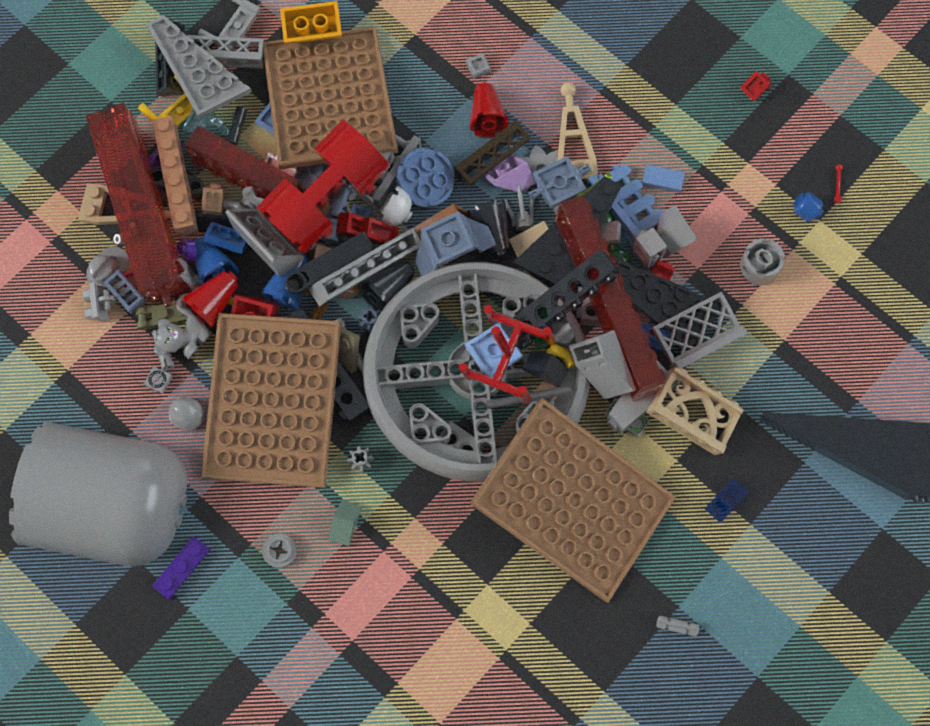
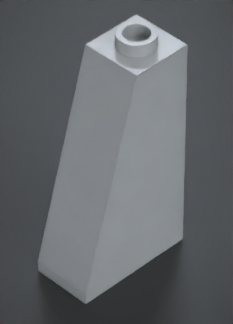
[606,354,678,435]

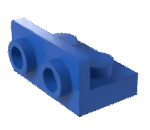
[203,222,248,254]

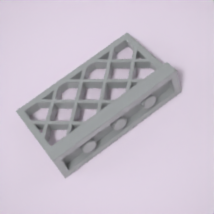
[652,292,748,369]

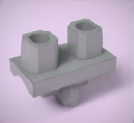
[82,282,116,322]

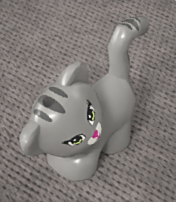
[154,293,211,359]

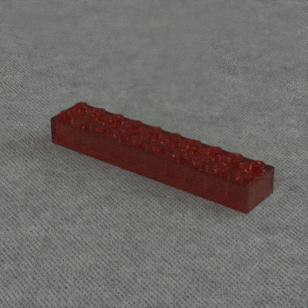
[555,195,666,402]

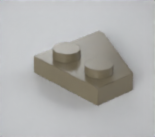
[338,327,360,373]

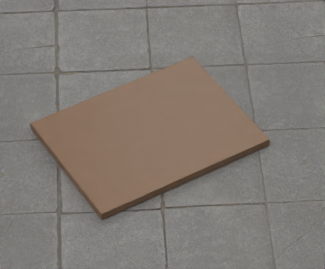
[263,27,398,170]
[201,313,341,488]
[469,398,676,603]

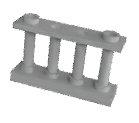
[370,135,421,209]

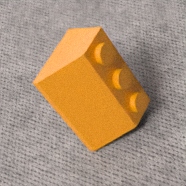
[280,1,342,45]

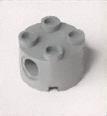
[740,238,785,286]

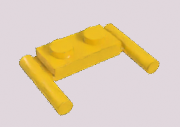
[138,76,195,128]

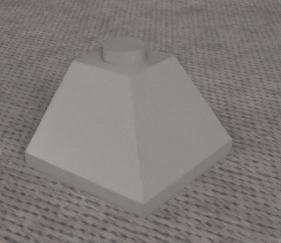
[657,205,697,257]

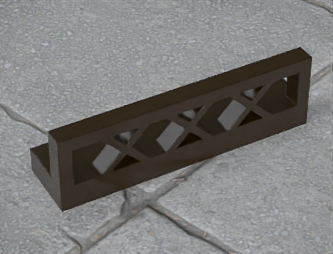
[455,121,531,186]

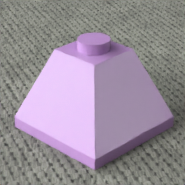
[480,154,535,192]

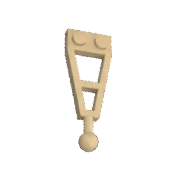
[557,82,598,181]
[78,183,172,225]

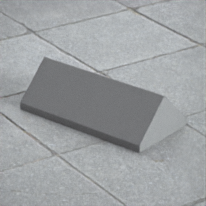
[226,209,304,277]

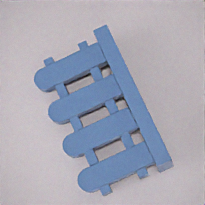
[585,164,664,247]

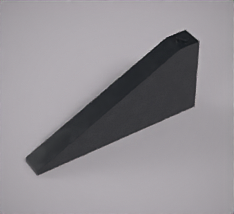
[759,412,930,504]

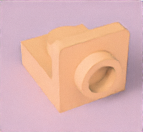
[201,183,226,212]

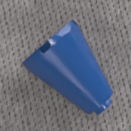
[194,237,239,285]
[262,252,309,310]

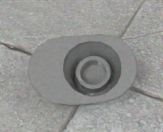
[86,247,129,288]

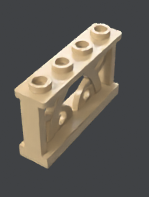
[646,367,744,455]

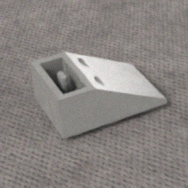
[569,330,636,399]

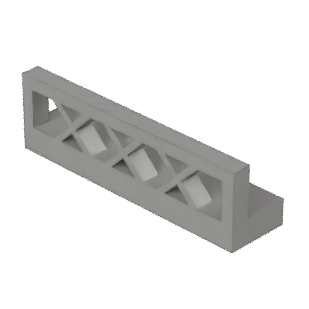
[186,35,264,69]

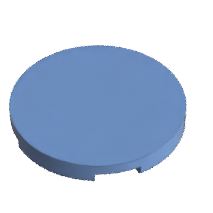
[396,148,455,208]

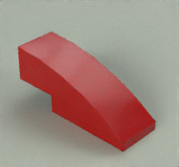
[336,212,399,245]

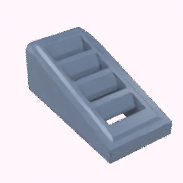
[103,269,147,315]

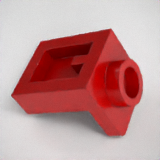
[740,71,772,102]
[651,259,675,281]

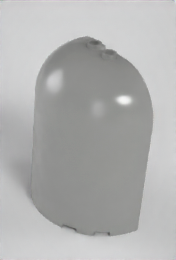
[9,422,187,566]

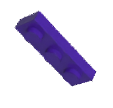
[152,536,211,600]

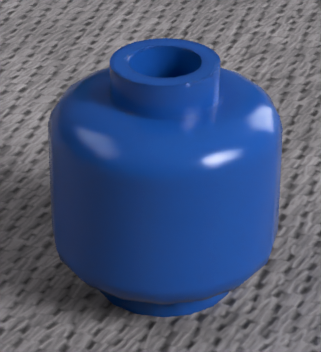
[793,192,824,222]

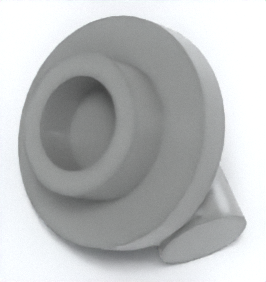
[553,322,574,344]

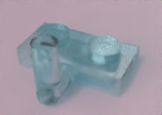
[182,109,229,138]

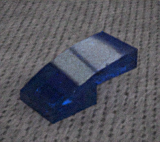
[705,478,749,523]

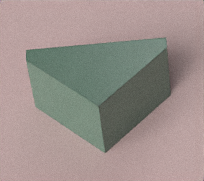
[329,500,362,547]

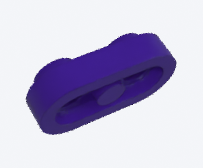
[177,237,197,261]

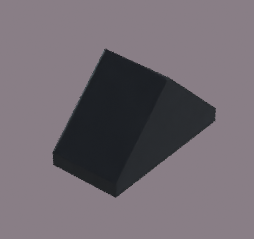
[522,351,569,388]

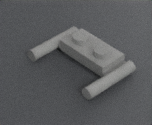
[198,0,261,51]

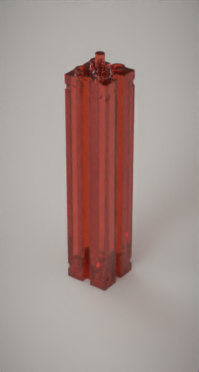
[86,102,188,307]

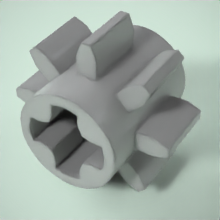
[347,446,374,473]

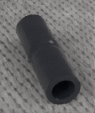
[226,106,247,146]

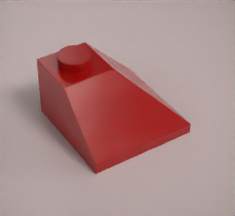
[231,295,281,317]

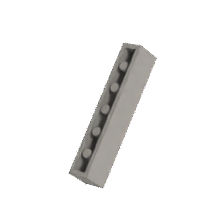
[309,228,421,307]

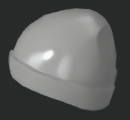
[169,397,205,431]

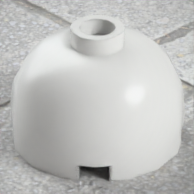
[375,186,413,226]

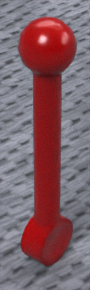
[833,164,843,204]

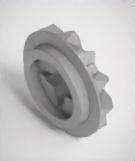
[262,533,296,568]

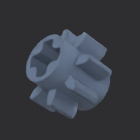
[357,306,380,333]

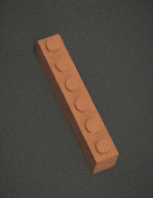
[152,116,199,238]

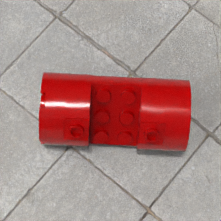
[256,119,390,254]

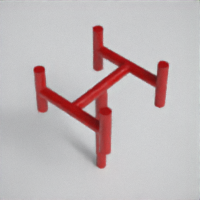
[459,305,555,403]

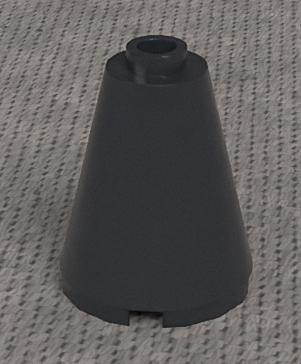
[467,199,510,257]
[359,261,414,311]

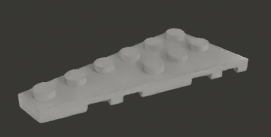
[146,15,252,118]

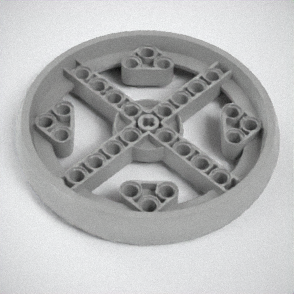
[363,262,590,482]

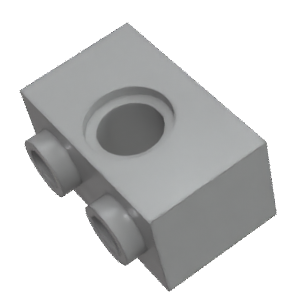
[632,227,667,271]

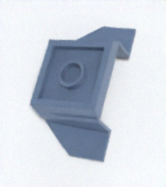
[415,212,497,276]

